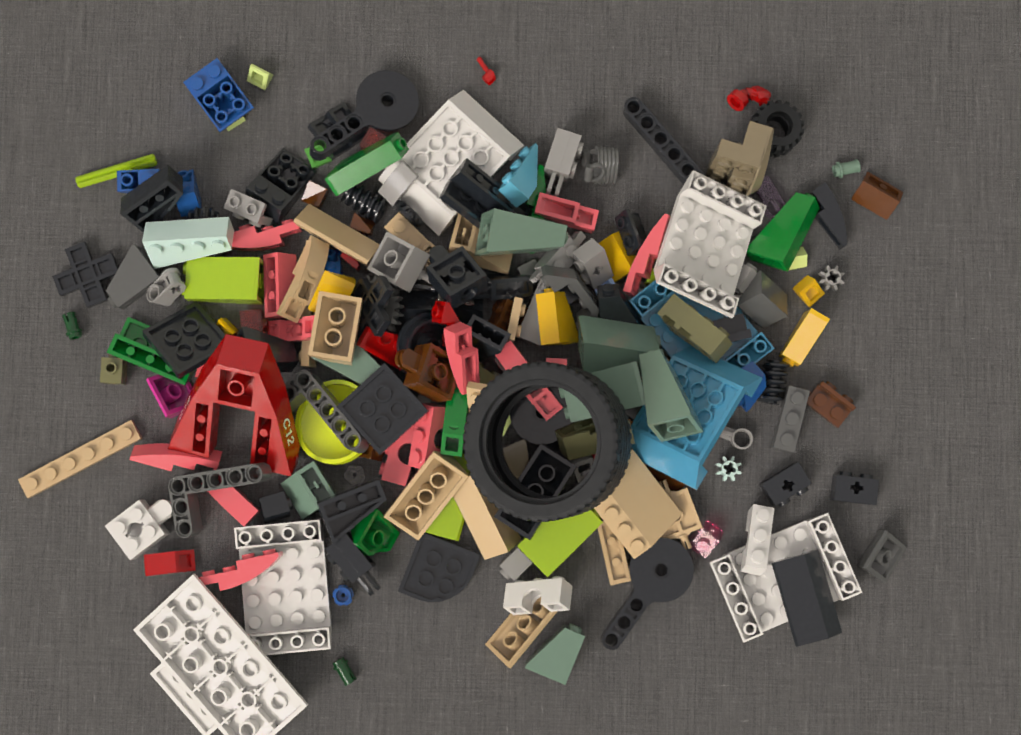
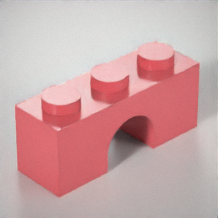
[408,403,446,469]
[379,424,415,486]

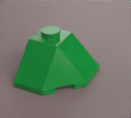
[351,508,400,556]

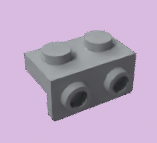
[224,189,273,228]

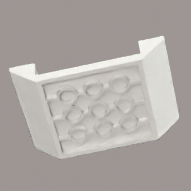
[378,90,524,236]
[653,170,767,318]
[709,513,862,643]
[234,520,332,655]

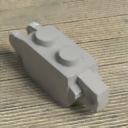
[530,231,586,292]

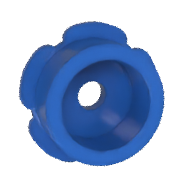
[333,585,354,606]

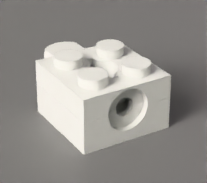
[105,499,173,560]

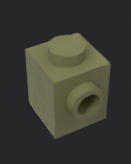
[100,354,128,385]

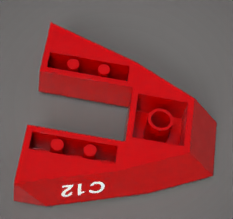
[168,334,300,476]

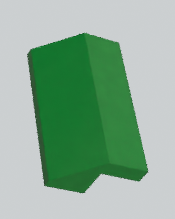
[107,317,197,386]

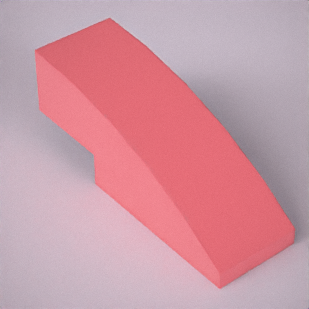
[534,192,599,234]
[443,322,480,395]
[201,469,261,527]

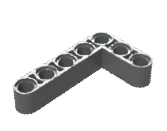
[285,370,369,454]
[168,462,272,538]

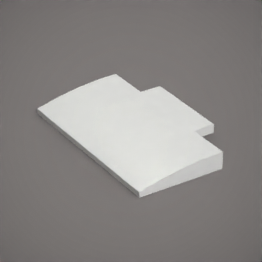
[133,574,309,735]

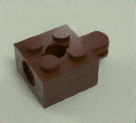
[395,343,456,403]

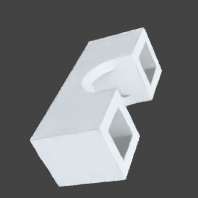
[740,504,774,576]
[503,576,572,615]

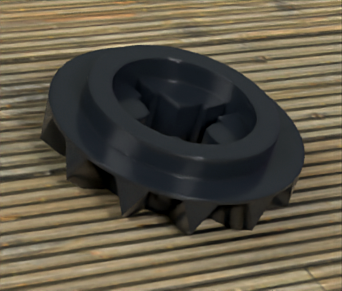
[395,200,423,227]

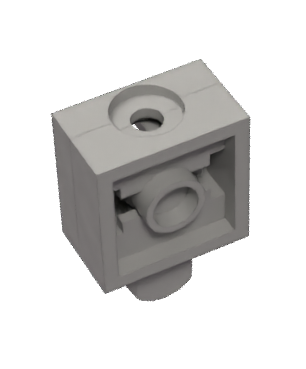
[544,128,584,197]

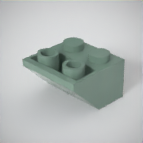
[281,461,337,520]

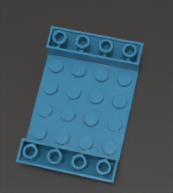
[629,280,775,368]
[631,346,762,490]

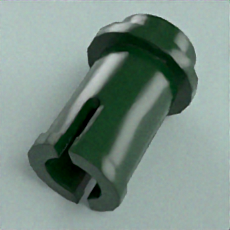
[62,312,83,340]
[332,657,357,686]

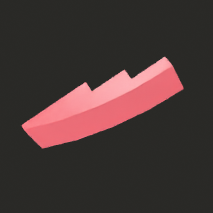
[623,214,670,297]
[129,443,222,471]

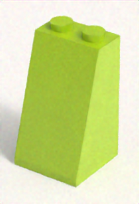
[182,257,264,305]
[516,508,603,577]

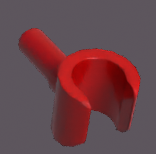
[477,57,496,86]

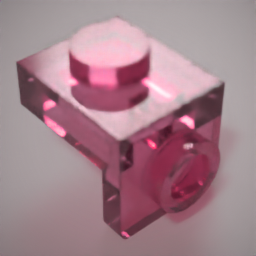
[690,520,723,559]

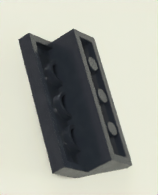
[439,158,531,229]
[772,549,842,647]

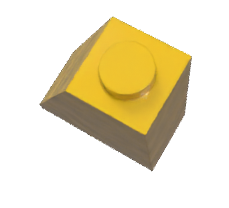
[536,288,578,345]
[779,308,830,367]

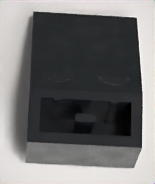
[245,148,317,224]

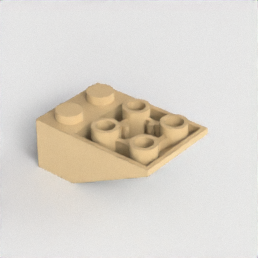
[448,213,513,275]

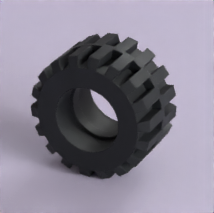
[748,100,805,158]

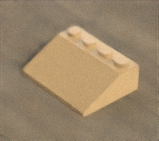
[594,449,682,559]

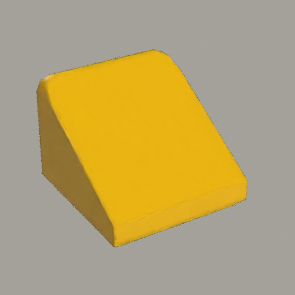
[793,275,825,307]

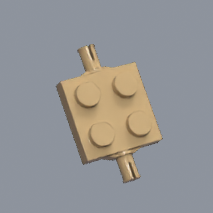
[659,479,703,550]

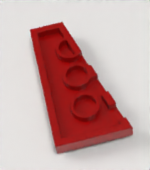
[356,326,401,371]

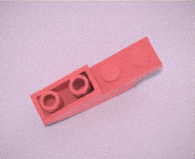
[232,219,302,251]
[495,340,563,421]
[198,548,283,591]

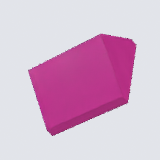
[146,374,192,419]

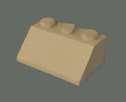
[308,291,363,366]

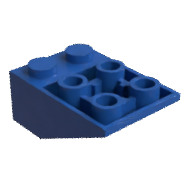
[183,58,254,132]

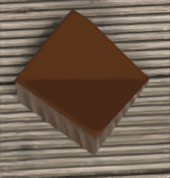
[301,180,329,210]
[350,212,376,237]

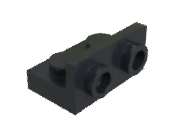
[614,209,647,256]

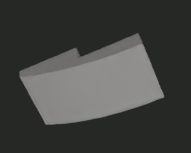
[378,161,419,206]

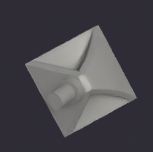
[367,232,431,292]

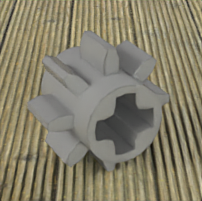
[818,265,845,291]

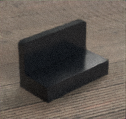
[712,313,752,342]

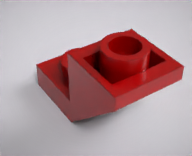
[431,301,460,347]
[144,549,196,576]

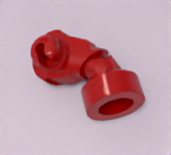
[727,86,771,111]

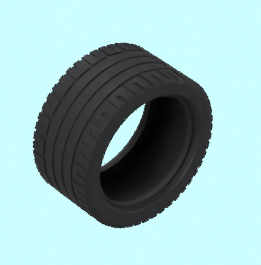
[463,362,632,522]

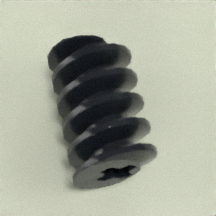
[340,185,388,224]
[757,360,790,405]

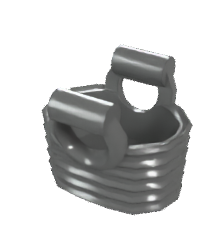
[581,145,619,185]

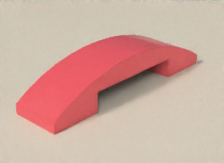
[268,315,315,342]

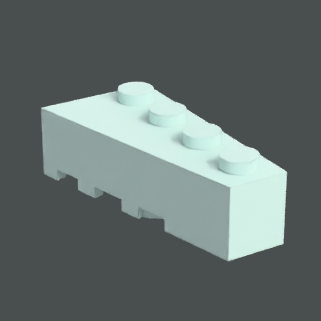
[142,217,234,269]

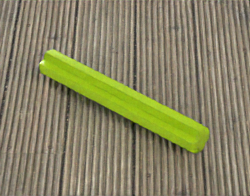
[75,154,157,188]

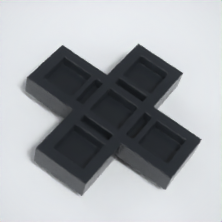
[52,242,118,308]
[351,275,394,338]

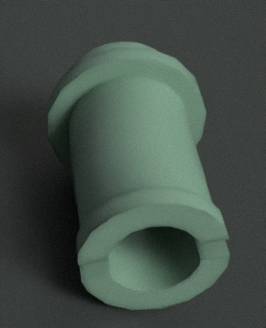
[832,159,861,178]

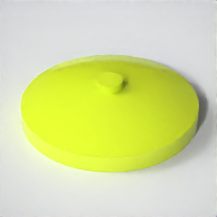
[295,380,370,465]

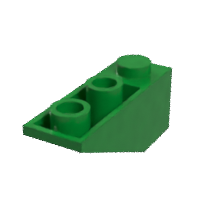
[440,387,468,457]

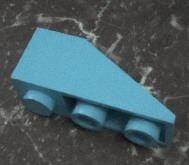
[498,143,538,207]

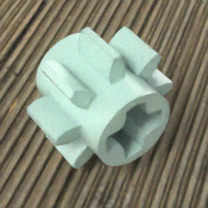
[715,456,741,481]

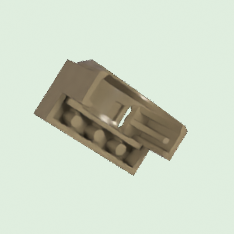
[705,121,774,196]

